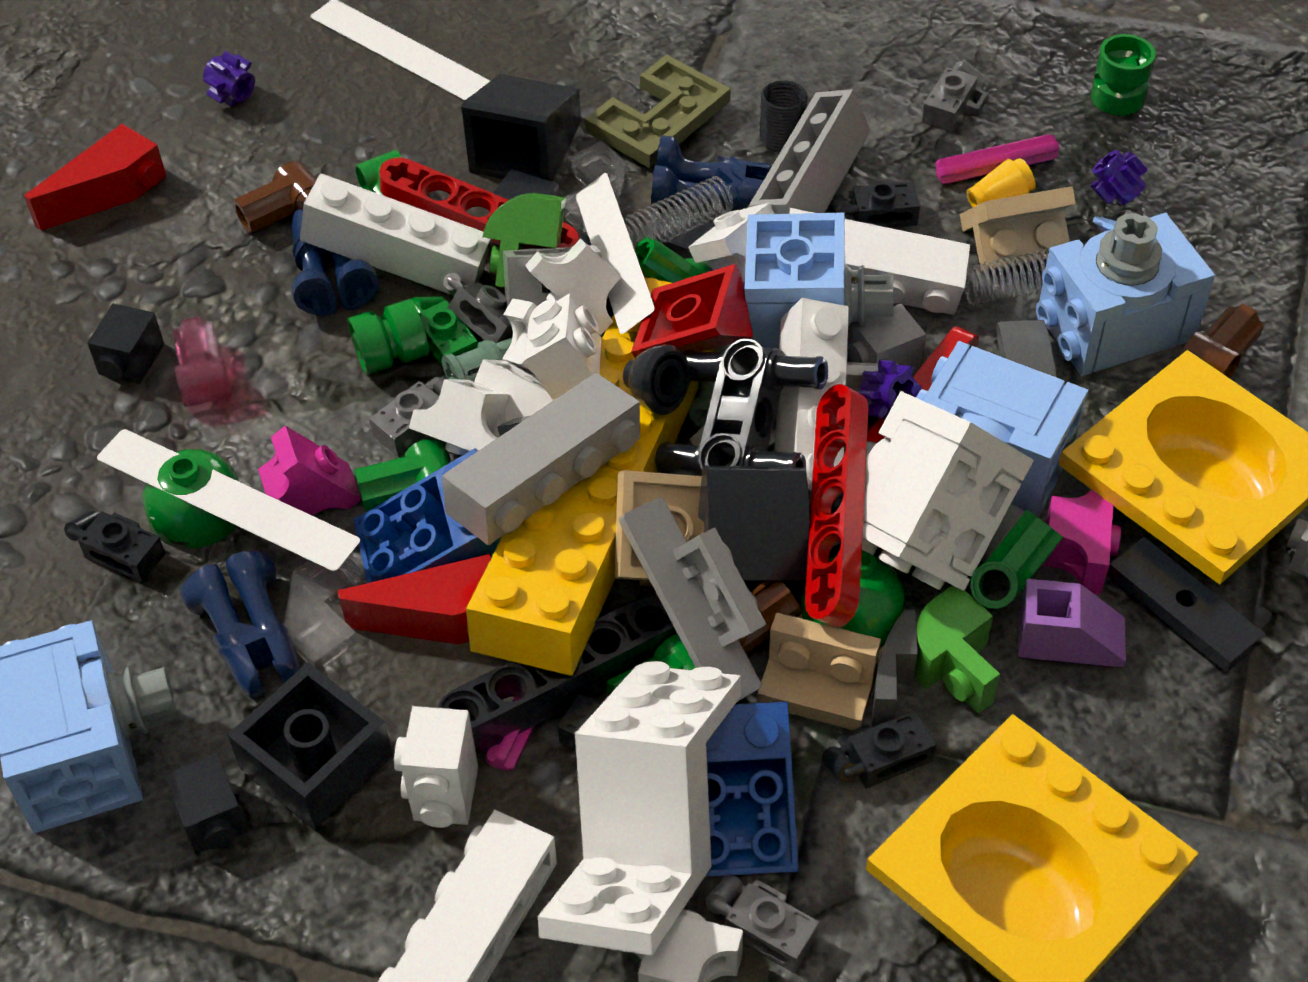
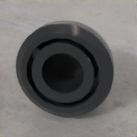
[623,345,690,415]

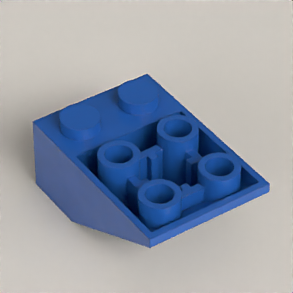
[353,448,502,583]
[705,702,799,876]

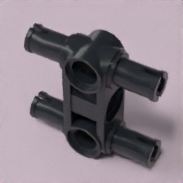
[655,338,828,476]

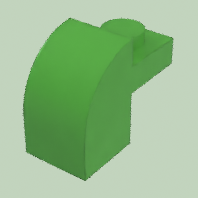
[482,193,566,287]
[915,585,1000,714]

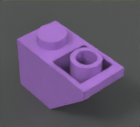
[1017,579,1126,668]

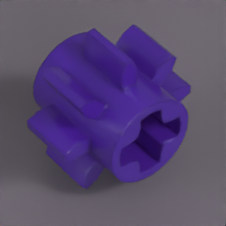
[203,51,255,107]
[1091,150,1148,205]
[858,360,921,421]

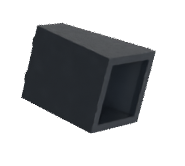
[461,74,581,182]

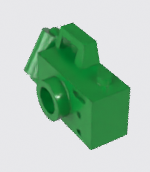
[412,297,478,368]

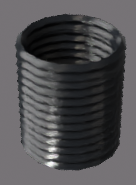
[759,80,808,151]

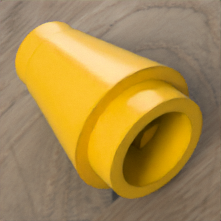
[966,158,1036,208]

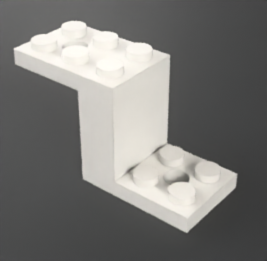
[538,661,742,955]

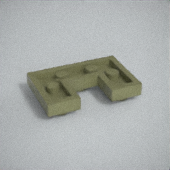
[585,54,731,168]

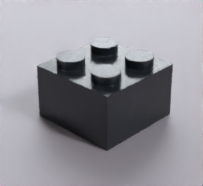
[227,662,393,830]

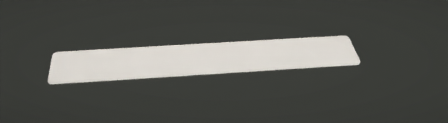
[311,0,490,100]
[576,173,655,334]
[97,429,360,571]

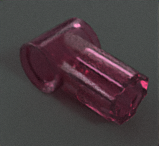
[173,317,232,407]

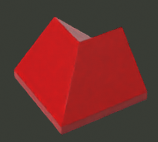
[631,263,754,358]

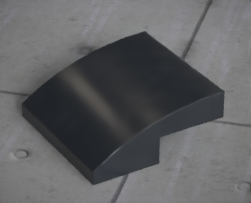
[698,466,809,580]

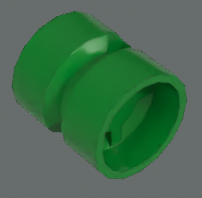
[1091,34,1155,116]
[347,299,429,375]

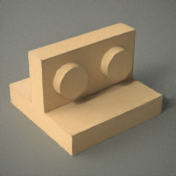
[960,186,1076,271]
[614,470,704,586]
[757,612,884,730]

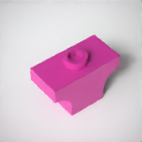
[258,425,362,516]
[1042,490,1121,595]

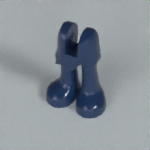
[651,135,773,212]
[292,210,379,316]
[180,551,300,700]

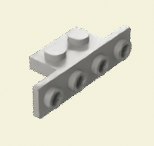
[619,497,767,701]

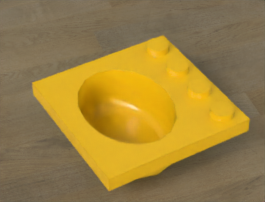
[1058,350,1308,585]
[866,714,1199,982]

